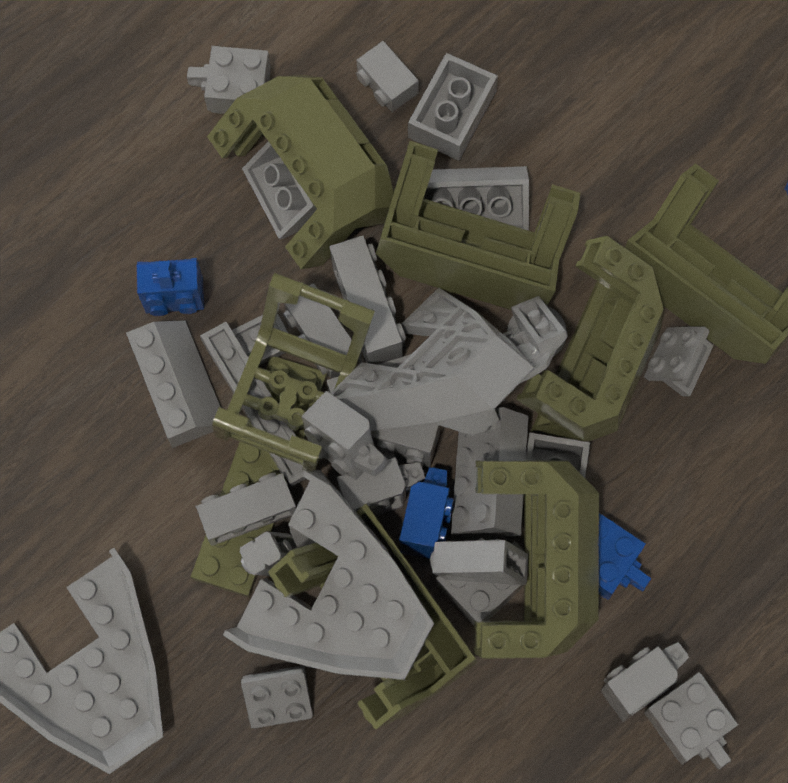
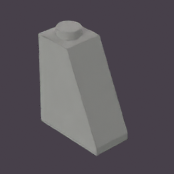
[430,540,528,585]

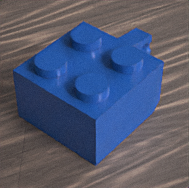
[137,258,204,316]
[400,467,454,559]
[599,513,651,600]

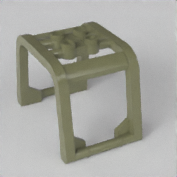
[212,273,375,471]

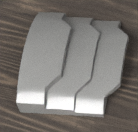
[503,296,568,383]

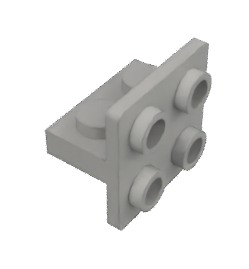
[644,327,714,396]
[241,665,313,728]

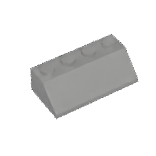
[424,166,529,231]
[126,321,221,448]

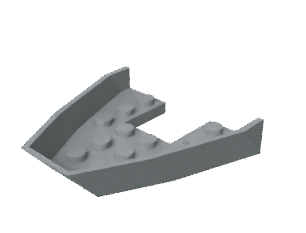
[330,288,534,431]
[223,470,434,680]
[0,548,163,774]

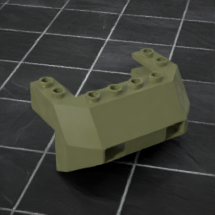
[207,75,394,269]
[376,141,580,310]
[625,163,788,364]
[516,236,664,442]
[474,460,599,658]
[268,504,477,730]

